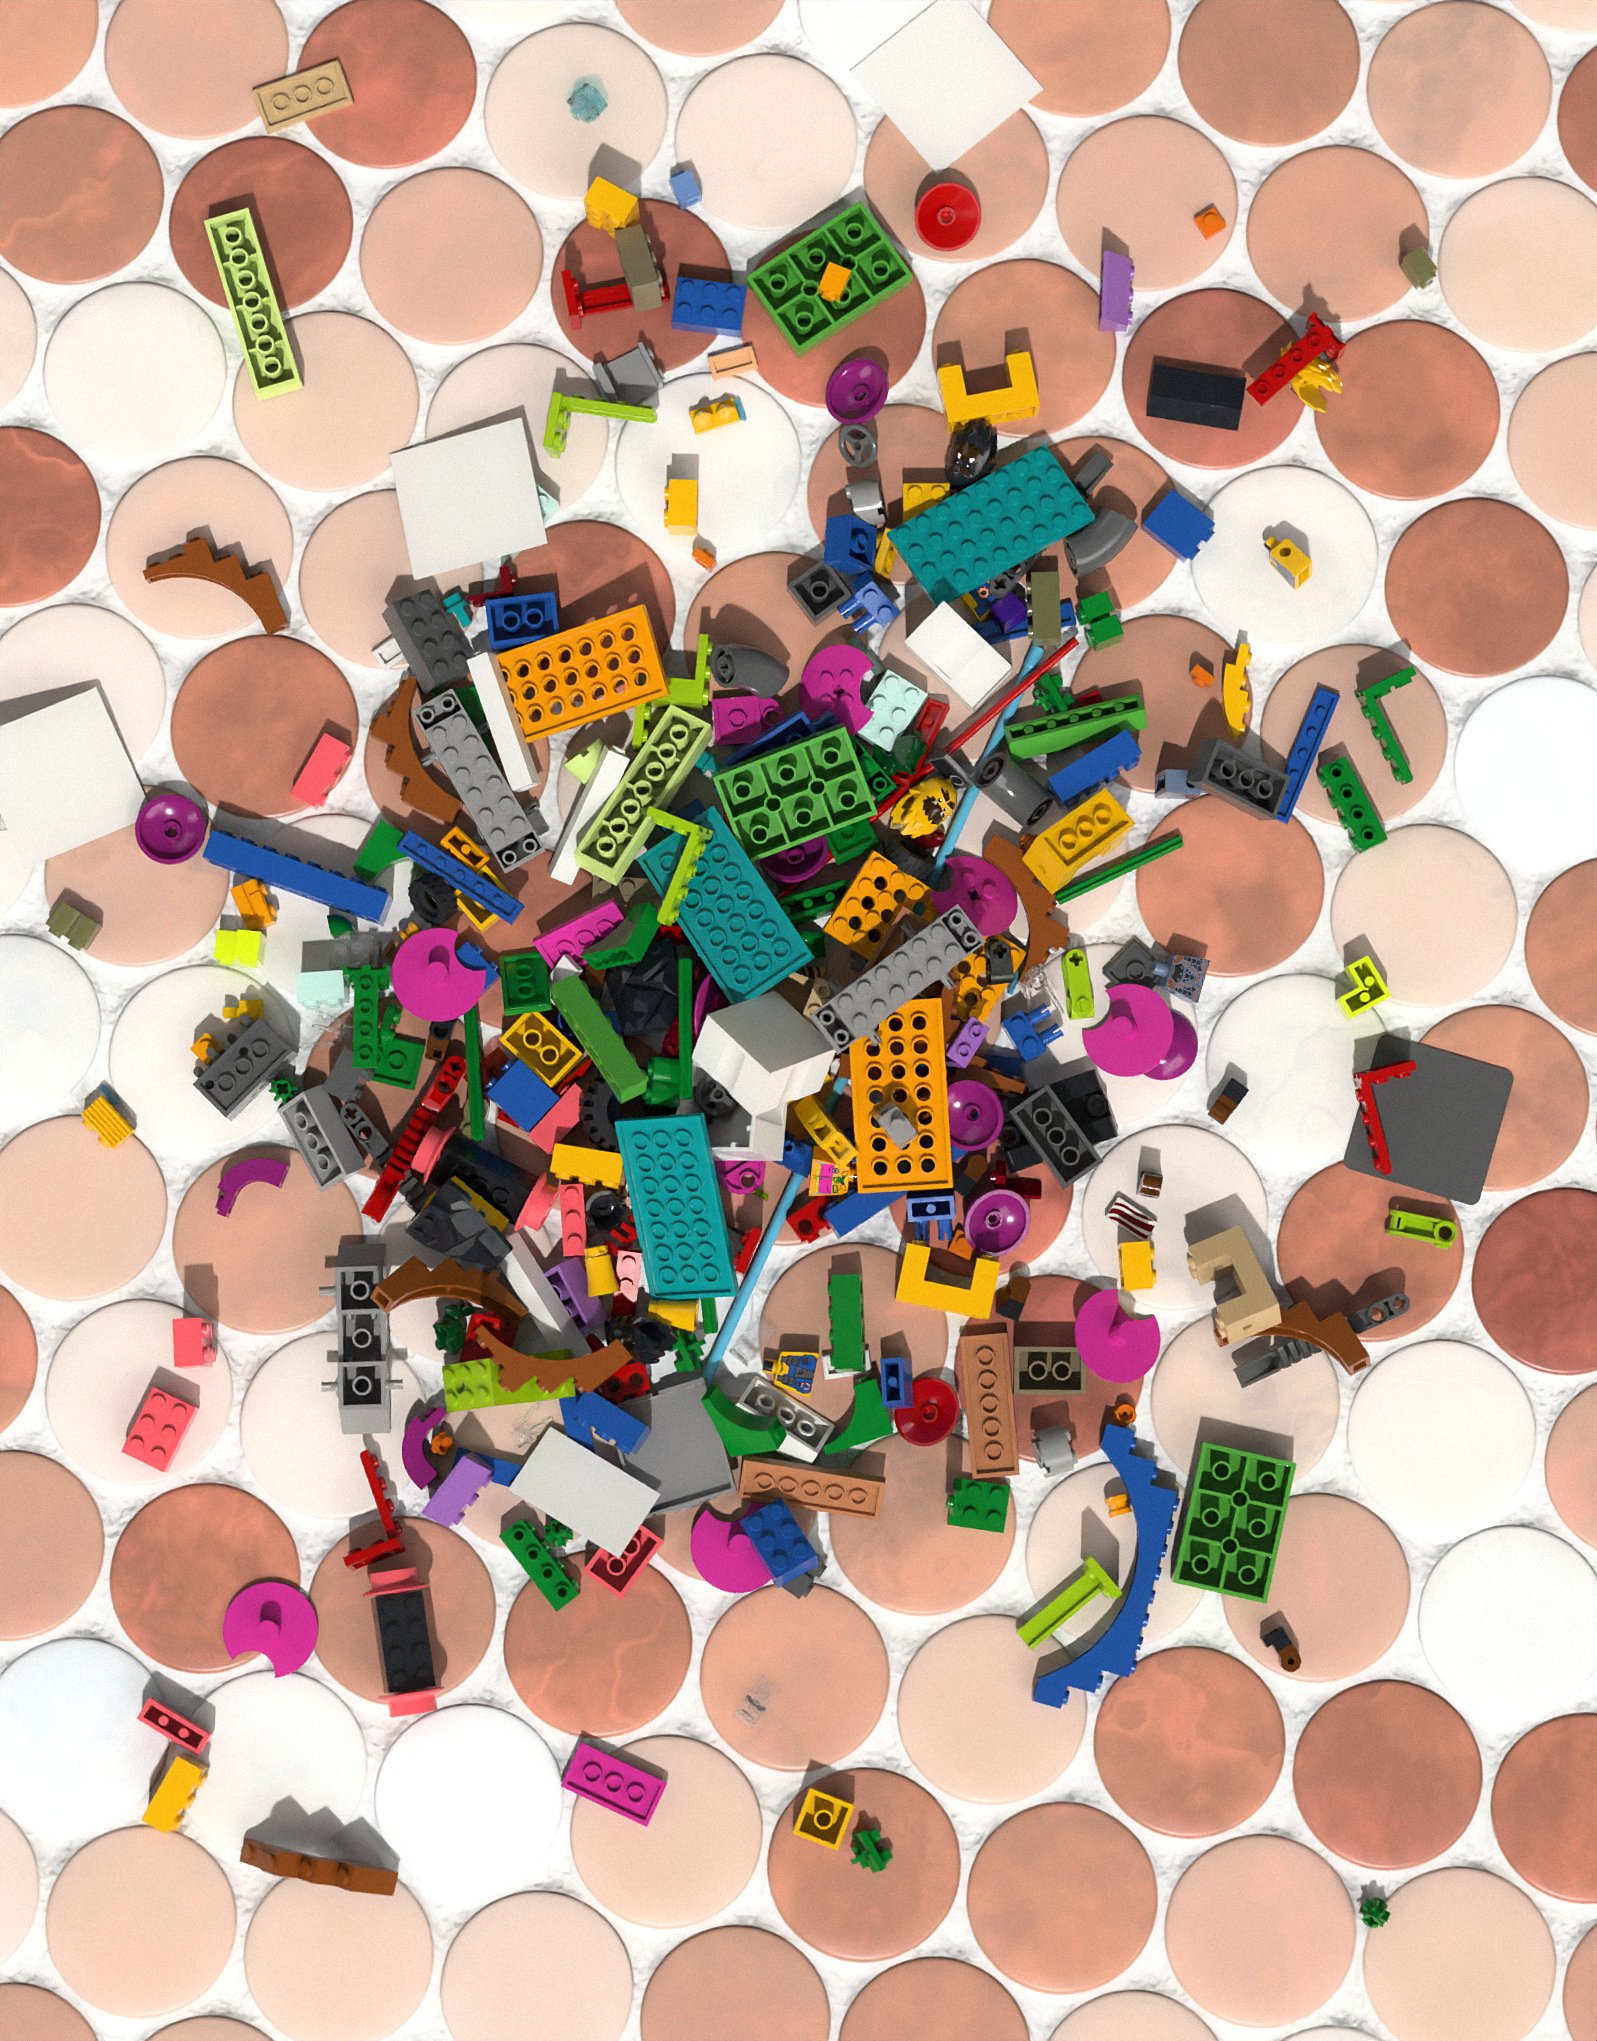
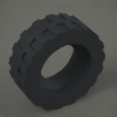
[883,835,937,880]
[408,872,458,926]

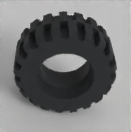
[578,1066,673,1154]

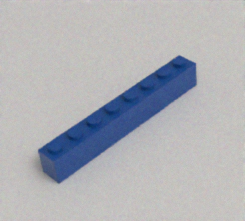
[823,1111,978,1239]

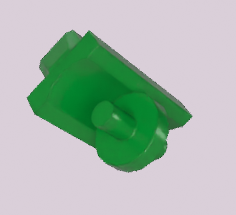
[1033,673,1074,715]
[669,1329,706,1373]
[850,1828,893,1873]

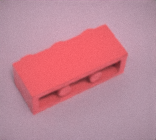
[290,733,352,810]
[527,1083,585,1156]
[559,1184,588,1258]
[137,1697,214,1756]

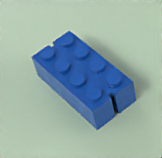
[1046,729,1142,809]

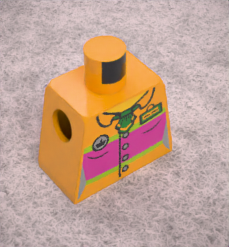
[809,1146,857,1196]

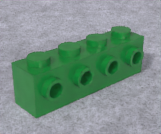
[1317,756,1388,854]
[777,879,850,926]
[827,1274,866,1373]
[499,1518,581,1612]

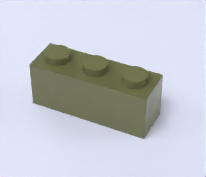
[1026,571,1061,646]

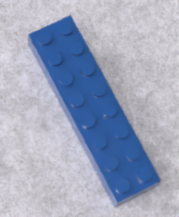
[202,829,393,926]

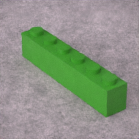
[1003,693,1147,761]
[551,974,648,1103]

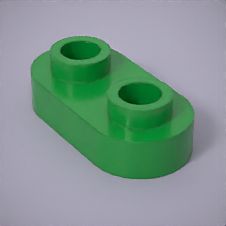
[378,1003,402,1047]

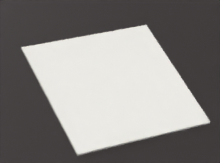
[850,0,1043,175]
[390,417,548,580]
[0,688,148,868]

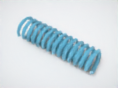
[734,398,747,421]
[1007,970,1021,994]
[99,1085,119,1106]

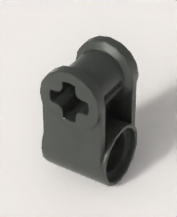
[984,939,1014,986]

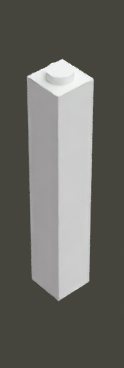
[466,650,541,792]
[547,744,630,885]
[499,1232,592,1359]

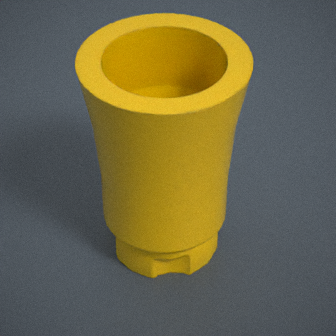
[584,1245,620,1297]
[648,1299,699,1332]

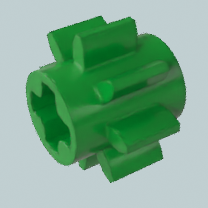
[269,1075,299,1104]
[544,1518,573,1548]
[1359,1898,1391,1928]

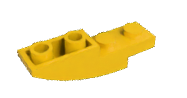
[1221,643,1252,741]
[794,1094,859,1168]

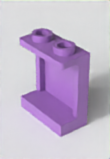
[944,1016,990,1068]

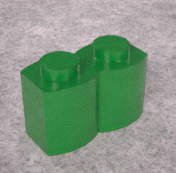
[642,1057,679,1109]

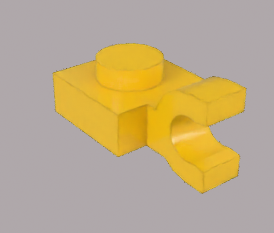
[222,999,264,1025]

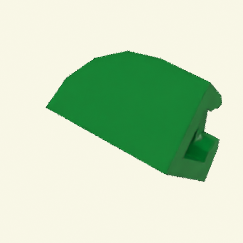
[327,914,357,939]

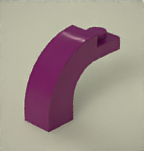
[216,1158,290,1218]
[402,1406,448,1490]

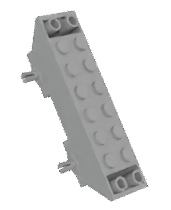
[411,688,546,874]
[809,904,986,1054]
[319,1244,403,1435]

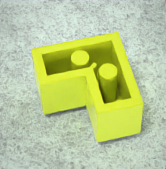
[214,929,267,968]
[1336,955,1391,1021]

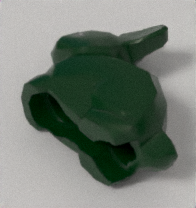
[872,730,927,776]
[433,1300,474,1355]

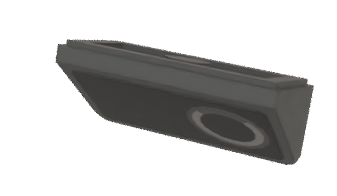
[927,748,975,789]

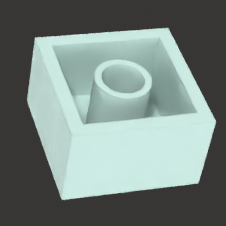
[296,970,349,1010]

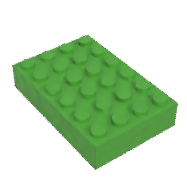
[746,201,913,359]
[711,723,878,862]
[1171,1442,1297,1604]

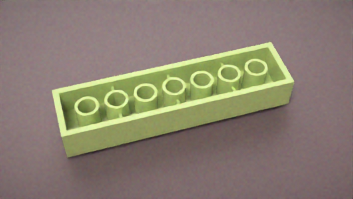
[204,208,303,401]
[574,704,713,886]

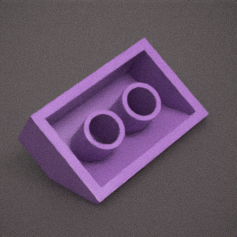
[1098,251,1135,332]
[544,1256,609,1334]
[421,1452,495,1527]

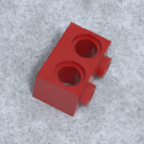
[786,1195,832,1244]
[601,1363,651,1403]

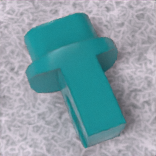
[443,592,472,628]
[695,750,725,775]

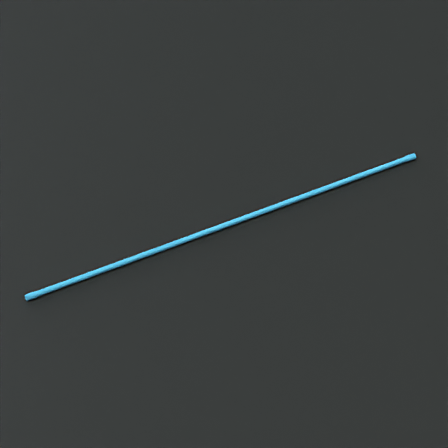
[700,645,1045,1387]

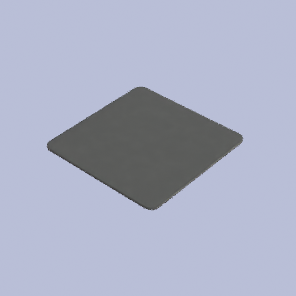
[1344,1035,1514,1205]

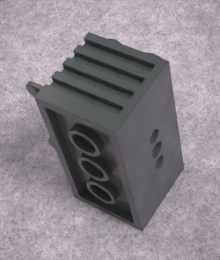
[192,1014,298,1121]

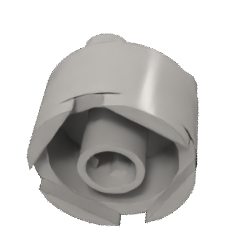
[845,477,887,526]
[1030,1424,1078,1478]

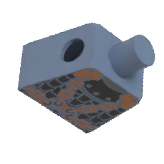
[1150,955,1210,1003]

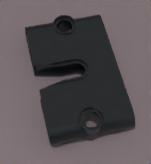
[997,1069,1119,1174]

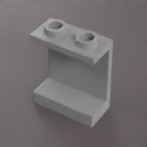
[592,342,665,404]

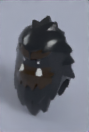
[945,418,998,492]
[605,1314,678,1365]

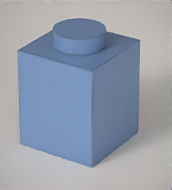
[669,170,702,210]

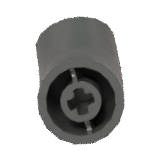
[1063,507,1138,579]
[710,643,790,699]
[974,752,1054,829]

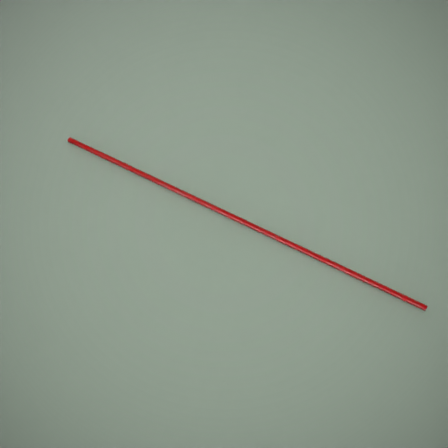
[552,637,1079,1097]

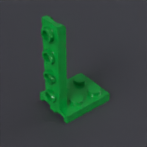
[1355,666,1417,785]
[342,965,393,1068]
[945,1478,1011,1533]

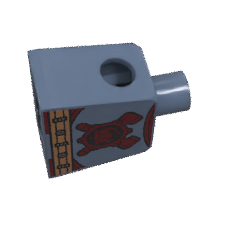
[1155,769,1207,799]

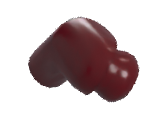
[910,830,945,850]

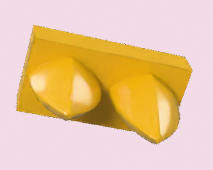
[689,398,740,435]
[874,528,897,580]

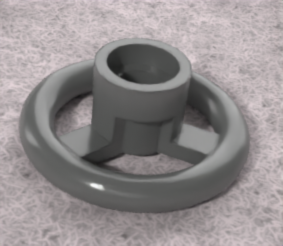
[838,423,878,468]
[695,1074,739,1118]

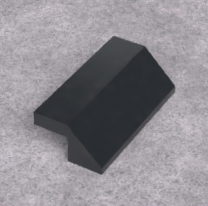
[1146,363,1247,431]

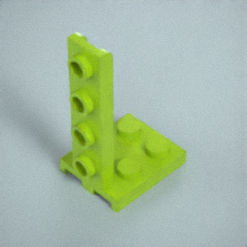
[543,392,658,459]
[646,806,713,926]
[1016,1555,1123,1650]

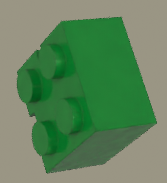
[1075,591,1124,652]

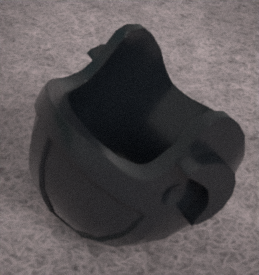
[585,1189,627,1230]

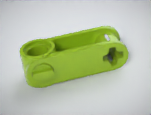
[1061,949,1095,1020]
[1385,1210,1457,1250]

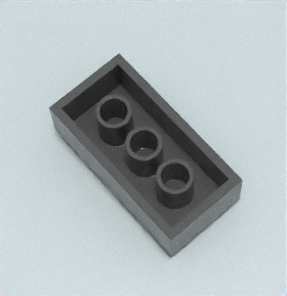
[382,589,470,695]
[1187,738,1291,820]
[1008,1084,1103,1190]

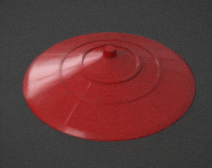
[915,182,981,252]
[894,1377,960,1446]

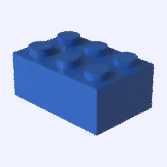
[672,277,747,338]
[485,592,560,652]
[572,1391,651,1455]
[740,1498,818,1589]

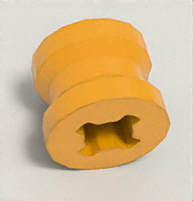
[397,921,421,942]
[1104,1493,1132,1518]

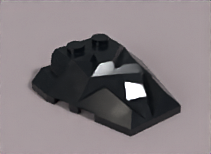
[605,938,698,1036]
[403,1179,514,1274]

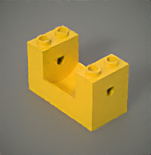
[936,350,1040,434]
[1022,788,1135,895]
[895,1240,1000,1320]

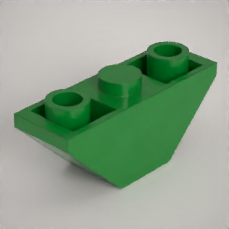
[849,735,896,802]

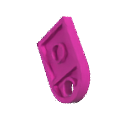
[712,696,784,747]
[713,1161,765,1195]

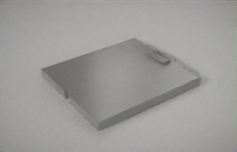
[614,1377,738,1520]

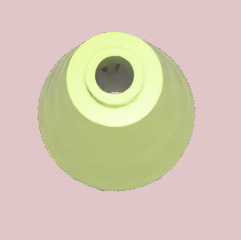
[563,738,620,786]

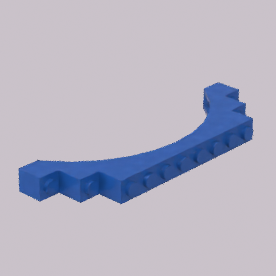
[1032,1424,1180,1709]

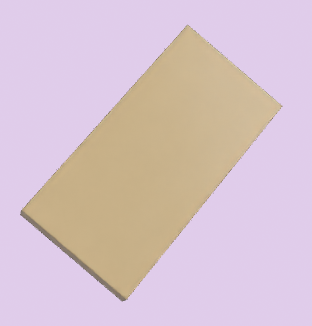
[251,60,354,135]

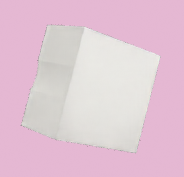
[904,601,1012,714]
[691,990,835,1116]
[676,1059,787,1161]

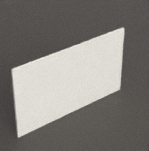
[508,1427,661,1558]

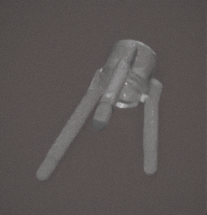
[1022,966,1064,1014]
[298,1010,354,1048]
[510,1401,565,1448]

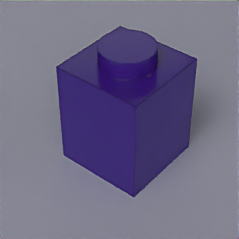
[990,592,1027,634]

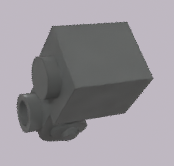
[781,1553,828,1599]

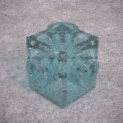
[566,83,608,124]

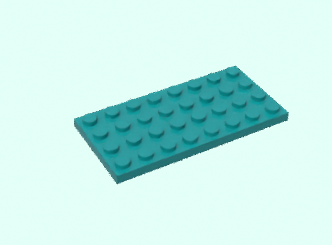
[887,444,1095,608]
[637,805,815,1005]
[614,1113,740,1301]

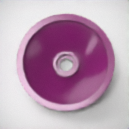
[825,358,889,425]
[135,795,206,865]
[760,835,829,883]
[1143,1011,1198,1081]
[947,1080,1004,1151]
[963,1188,1031,1257]

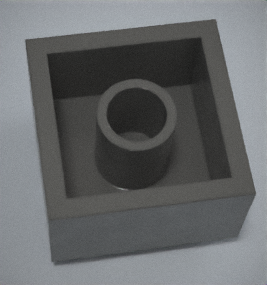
[787,559,852,628]
[322,1047,376,1103]

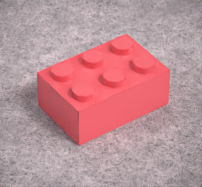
[172,1317,216,1369]
[121,1387,199,1472]
[583,1524,664,1599]

